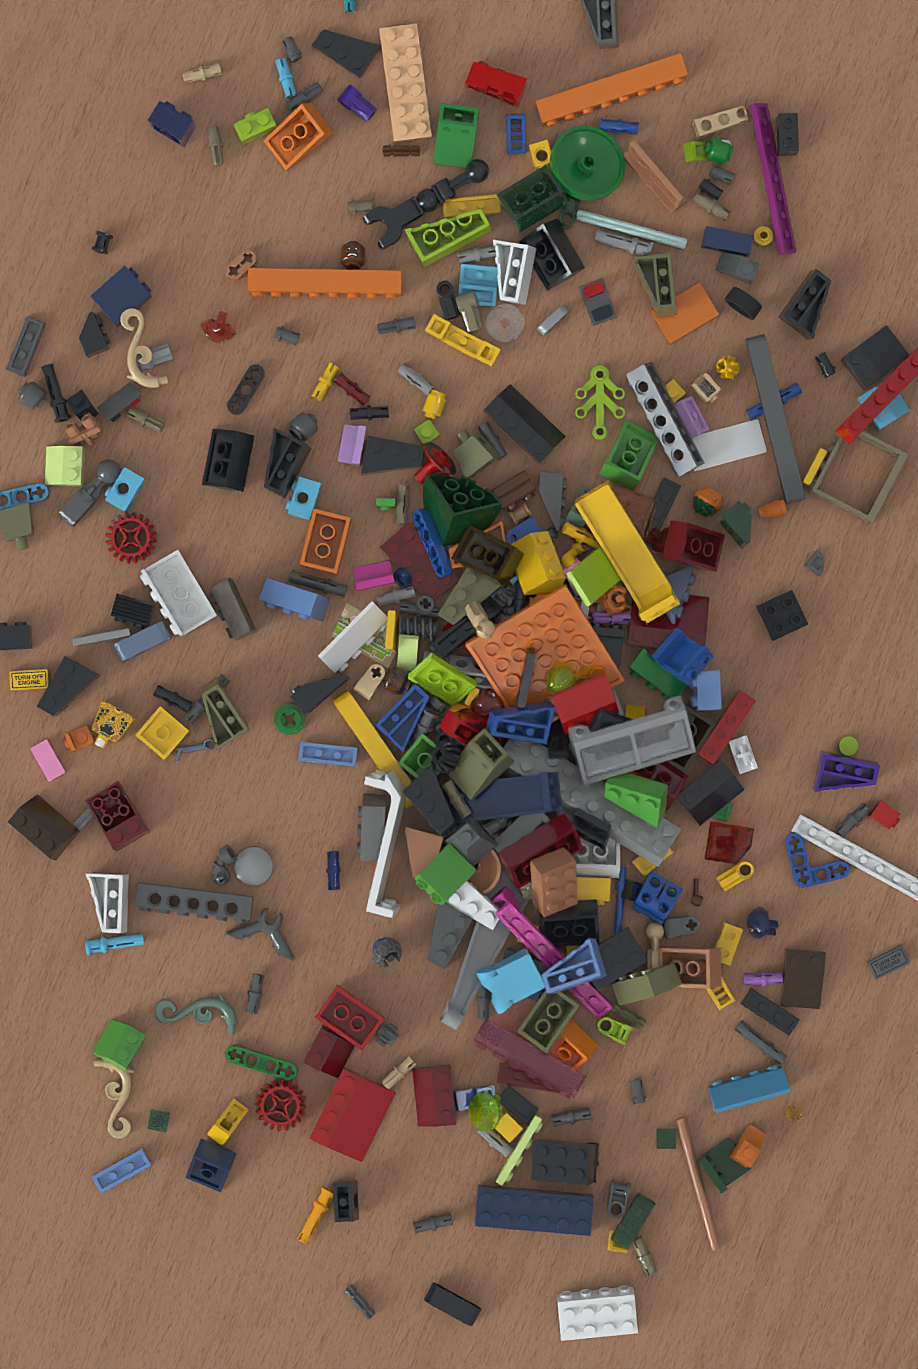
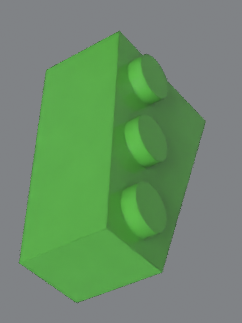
[604,773,668,828]

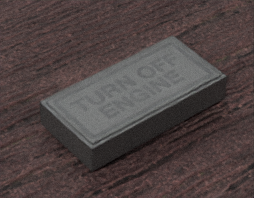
[867,945,910,980]

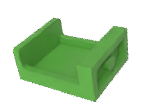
[414,843,477,906]

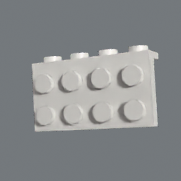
[140,550,217,637]
[557,1285,638,1341]

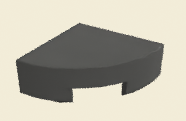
[805,550,824,577]

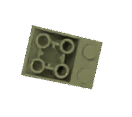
[447,728,515,801]

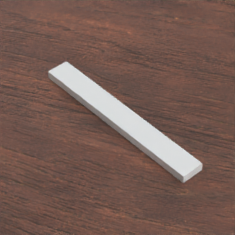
[791,814,918,901]

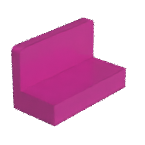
[353,561,395,591]

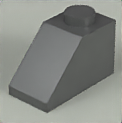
[716,252,760,285]

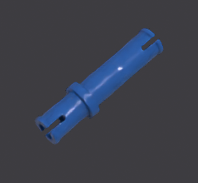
[746,382,802,421]

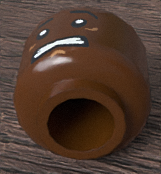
[340,241,365,270]

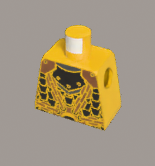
[92,700,136,749]

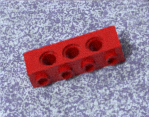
[697,690,756,765]

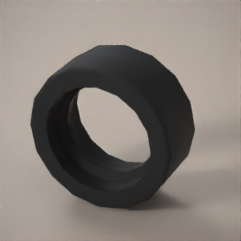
[724,287,762,320]

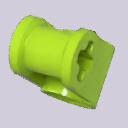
[596,1015,634,1045]

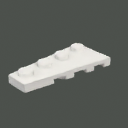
[426,881,499,930]

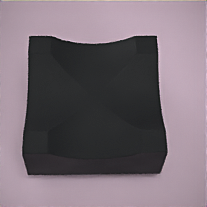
[756,590,808,641]

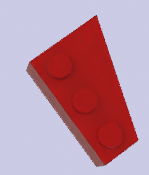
[465,61,527,107]
[439,711,503,745]

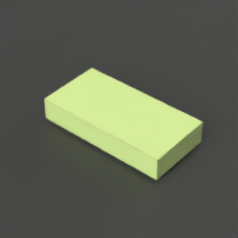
[397,634,419,671]

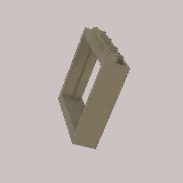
[809,431,908,524]

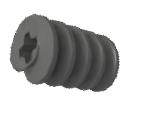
[398,615,438,642]

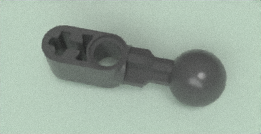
[58,459,121,528]

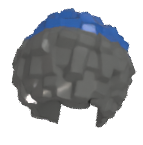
[372,937,402,967]

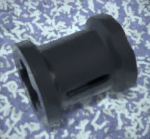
[91,231,113,255]

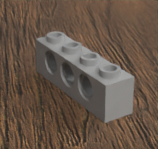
[423,651,494,690]

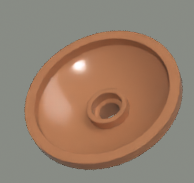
[467,849,502,895]

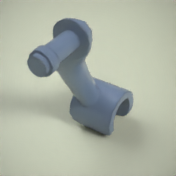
[175,739,214,761]

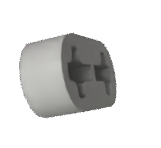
[537,305,570,336]

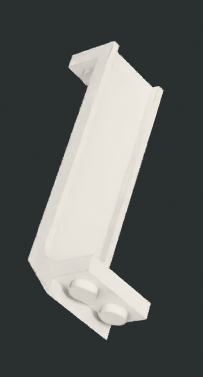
[364,770,407,918]

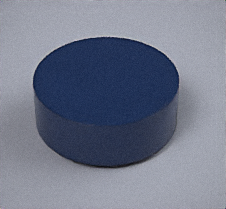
[393,568,412,587]

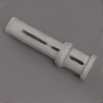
[595,229,654,256]

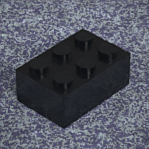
[539,899,600,947]
[592,927,648,990]
[531,1139,596,1185]

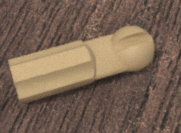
[465,601,495,639]
[646,922,664,969]

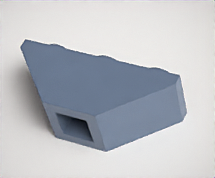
[666,566,696,624]

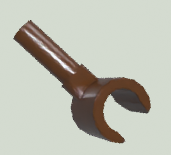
[691,879,703,906]

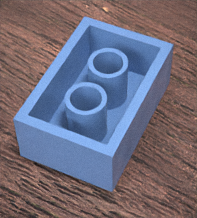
[689,670,722,711]

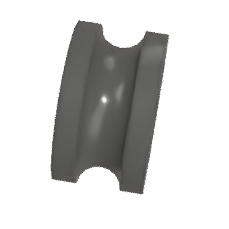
[416,596,434,615]

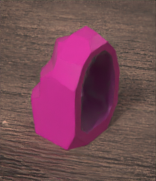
[491,886,519,909]

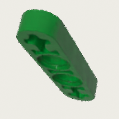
[225,1045,298,1080]

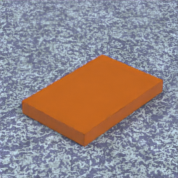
[650,282,719,344]

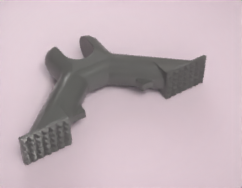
[226,908,295,961]

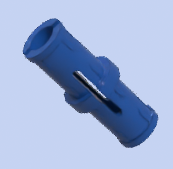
[600,118,639,135]

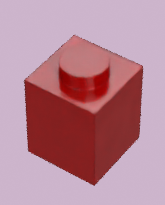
[868,800,900,829]

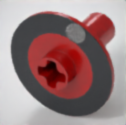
[414,442,456,484]

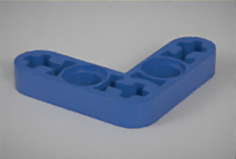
[785,833,850,888]

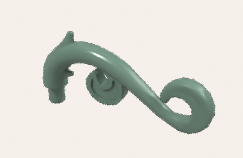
[155,994,237,1034]

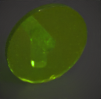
[469,1092,502,1132]

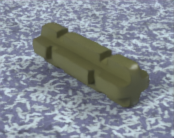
[611,1002,646,1029]

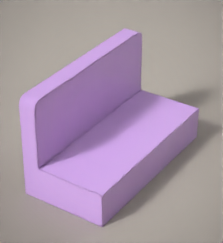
[674,396,709,438]
[338,424,367,466]

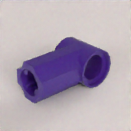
[337,84,377,122]

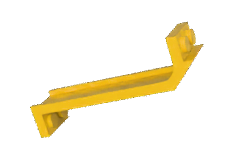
[575,480,680,623]

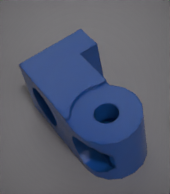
[505,517,541,544]

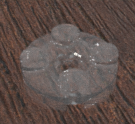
[486,304,524,343]

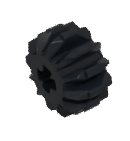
[431,740,461,773]

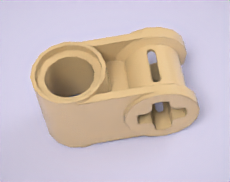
[353,664,386,701]

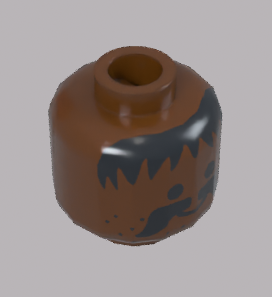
[383,667,413,695]

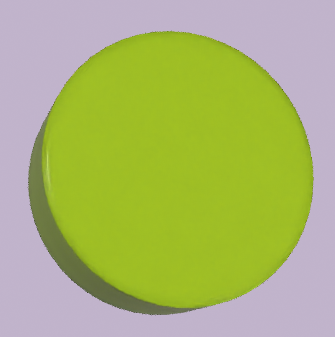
[838,736,858,756]

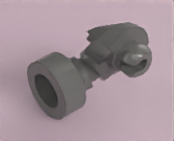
[429,695,449,734]
[212,845,237,885]

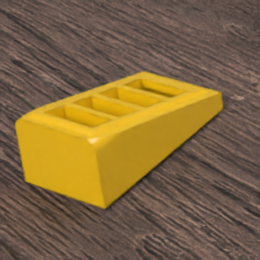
[706,976,736,1011]

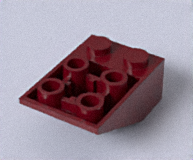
[85,781,150,851]

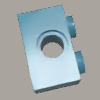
[105,467,146,512]
[286,477,322,521]

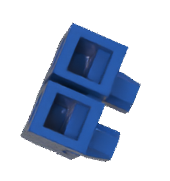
[632,871,683,924]

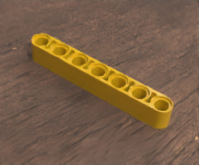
[332,689,414,809]

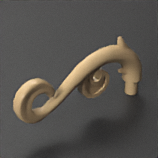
[120,308,168,388]
[94,1059,134,1139]

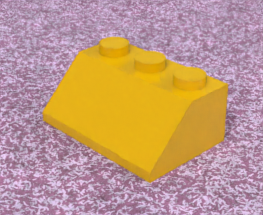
[511,531,566,595]

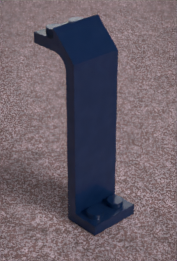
[429,771,563,826]

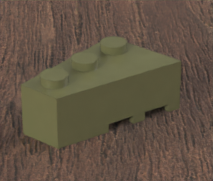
[633,253,677,317]
[438,568,501,626]

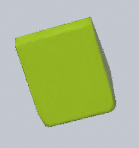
[684,141,708,163]

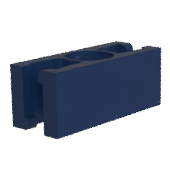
[701,226,753,257]

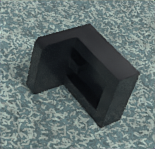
[66,390,99,421]

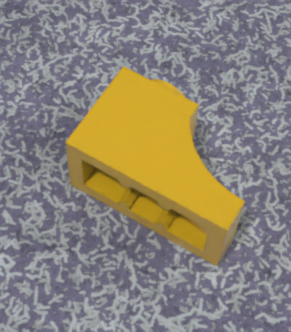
[207,1098,249,1146]

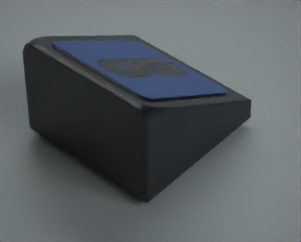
[621,879,642,901]

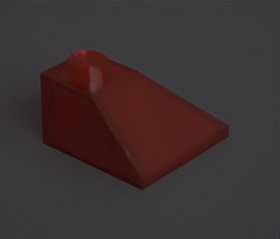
[705,821,754,865]

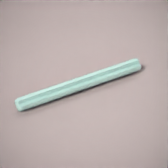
[576,209,687,249]

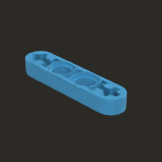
[0,484,49,510]

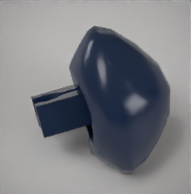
[747,907,778,939]

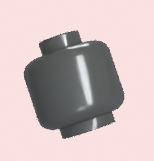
[17,382,47,410]
[289,412,318,441]

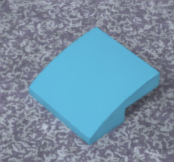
[458,263,498,307]

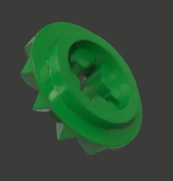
[274,704,305,735]

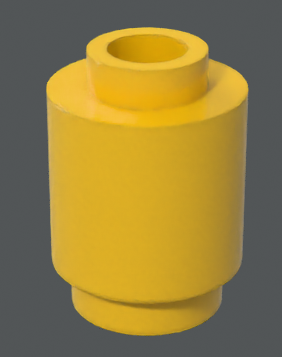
[422,390,446,420]

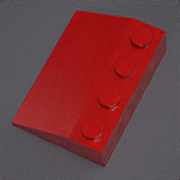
[309,1067,396,1162]

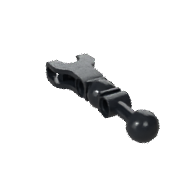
[362,159,490,249]

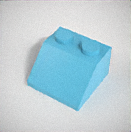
[857,383,910,431]

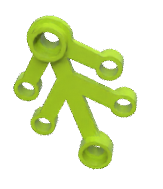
[575,365,625,440]

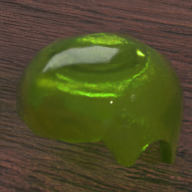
[545,667,576,694]

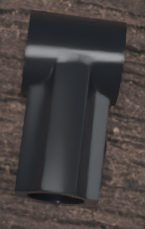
[436,280,461,320]

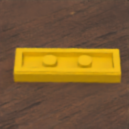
[443,194,501,219]

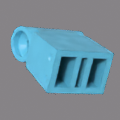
[476,948,545,1014]

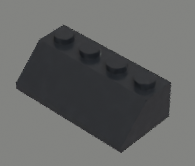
[484,384,566,464]

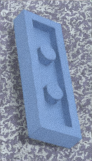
[298,742,358,767]
[92,1148,152,1193]

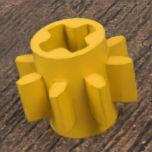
[716,355,740,379]

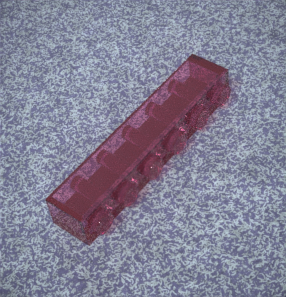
[474,1018,586,1099]

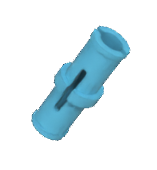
[275,58,297,99]

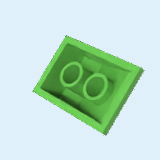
[599,420,659,491]

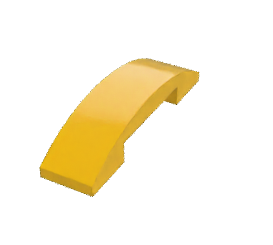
[425,314,501,367]

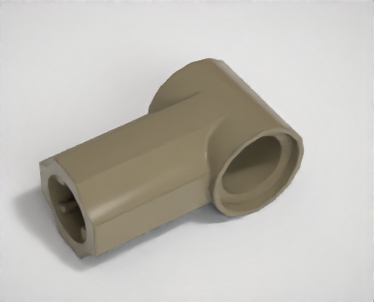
[455,291,483,332]

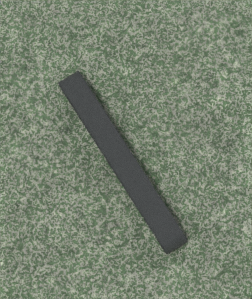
[745,334,805,505]

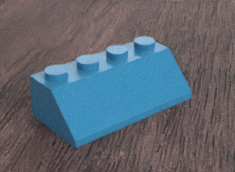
[707,1064,791,1113]

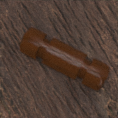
[383,145,420,157]

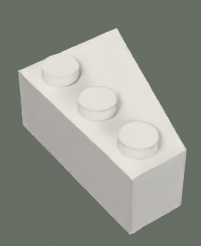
[493,240,536,305]
[86,873,129,933]

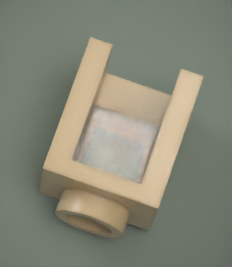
[689,372,721,403]

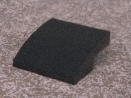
[572,807,611,850]

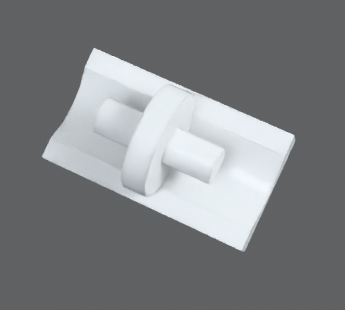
[728,735,758,774]

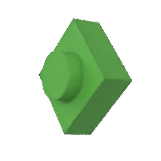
[376,498,396,511]

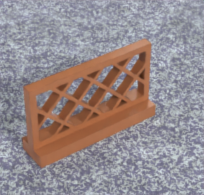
[623,140,686,214]

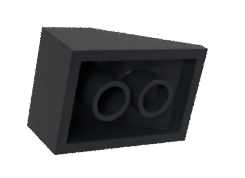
[841,325,909,390]
[290,674,350,715]

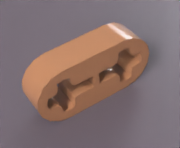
[225,249,257,281]

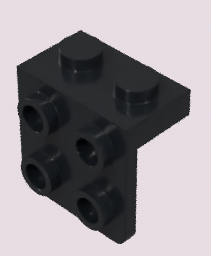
[590,623,625,667]

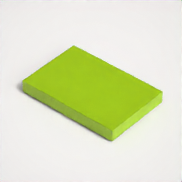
[566,547,621,606]
[408,653,477,706]

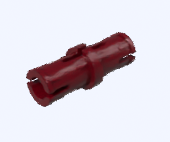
[334,372,371,406]

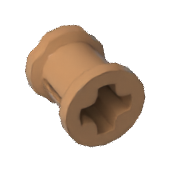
[508,502,533,526]

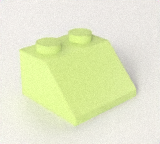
[45,446,85,487]

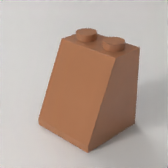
[405,827,443,878]

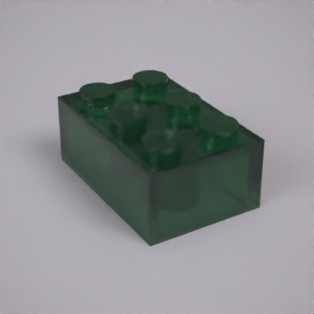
[496,165,568,233]

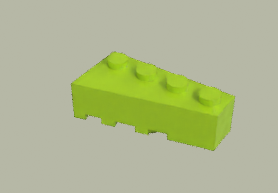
[405,209,491,268]

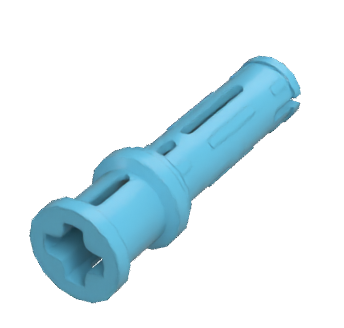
[85,933,144,956]

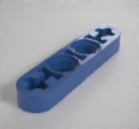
[413,508,452,578]

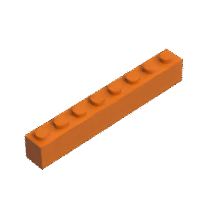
[535,53,688,127]
[248,268,402,300]

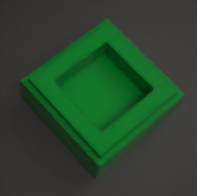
[712,803,733,822]

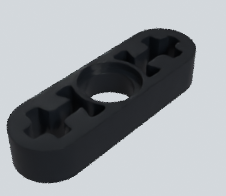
[227,364,265,415]

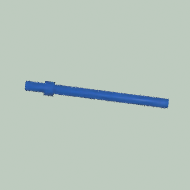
[613,867,627,982]

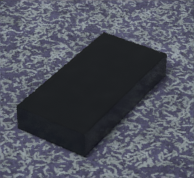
[497,1085,539,1124]

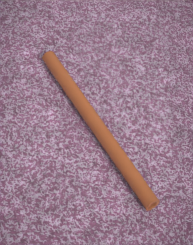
[676,1117,720,1251]

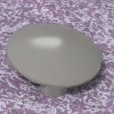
[234,847,273,885]

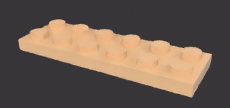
[379,24,432,143]

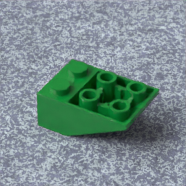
[433,103,479,169]

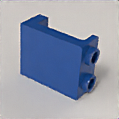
[652,628,714,685]

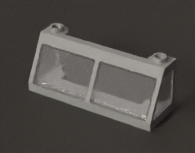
[568,696,696,785]

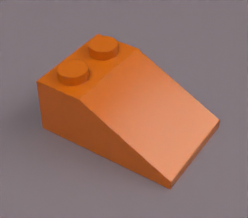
[263,103,334,170]

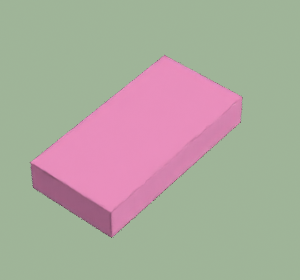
[30,739,66,782]

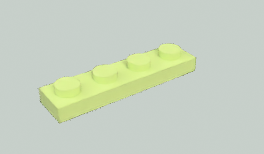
[495,1114,543,1186]

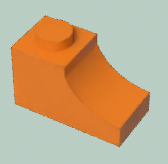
[729,1124,766,1167]

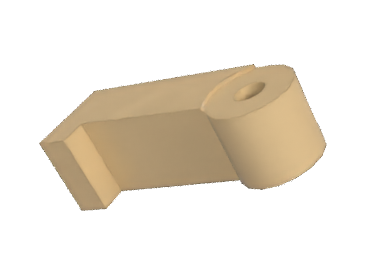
[692,106,749,140]

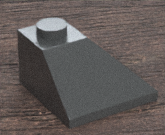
[443,817,497,866]

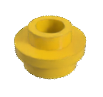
[754,226,773,246]

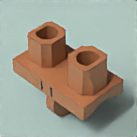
[66,413,101,447]

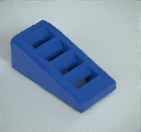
[506,114,526,154]

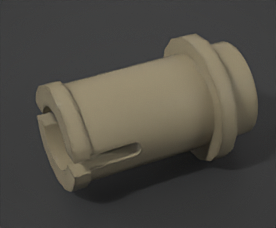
[348,200,372,215]

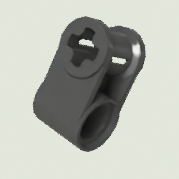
[663,916,700,939]
[607,1180,631,1218]

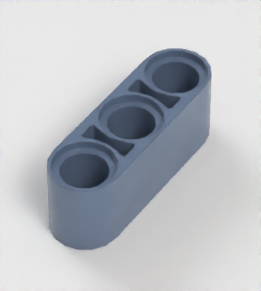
[113,621,171,662]

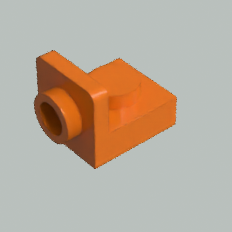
[63,725,95,752]

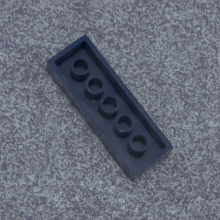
[475,1185,594,1236]

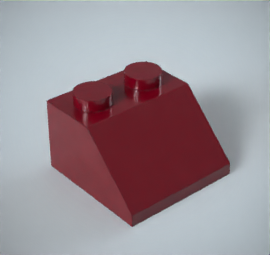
[303,1027,355,1078]

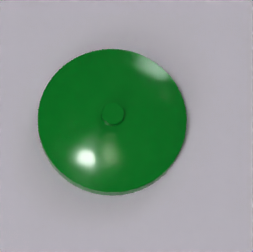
[550,126,625,201]

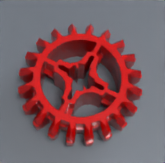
[105,512,157,564]
[255,1079,307,1132]

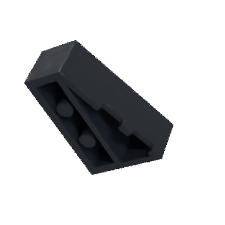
[778,269,831,339]
[264,428,311,499]
[37,656,101,716]
[402,766,457,837]

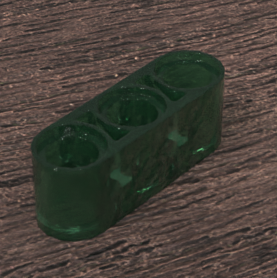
[611,1192,655,1250]

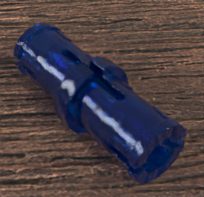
[326,851,341,890]

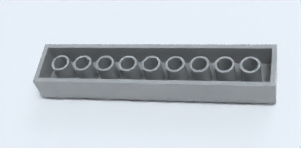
[503,738,681,867]

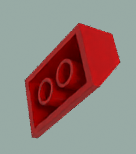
[551,673,620,734]

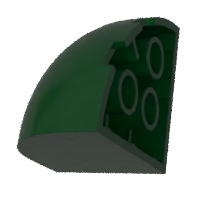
[423,473,503,547]

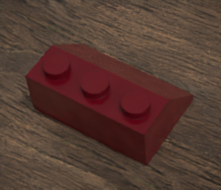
[627,745,688,812]
[412,1065,456,1127]

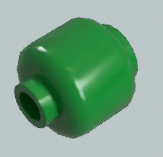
[704,136,733,164]

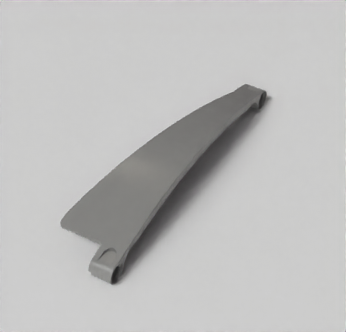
[439,810,574,1030]

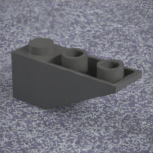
[539,472,567,532]

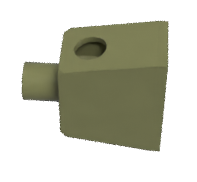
[454,429,500,478]
[0,503,34,550]

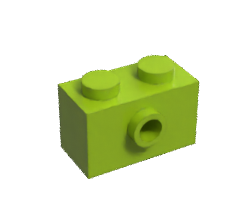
[233,108,277,146]

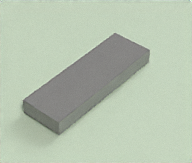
[72,628,132,647]

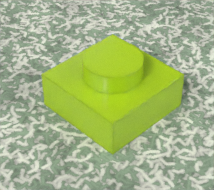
[413,419,440,445]

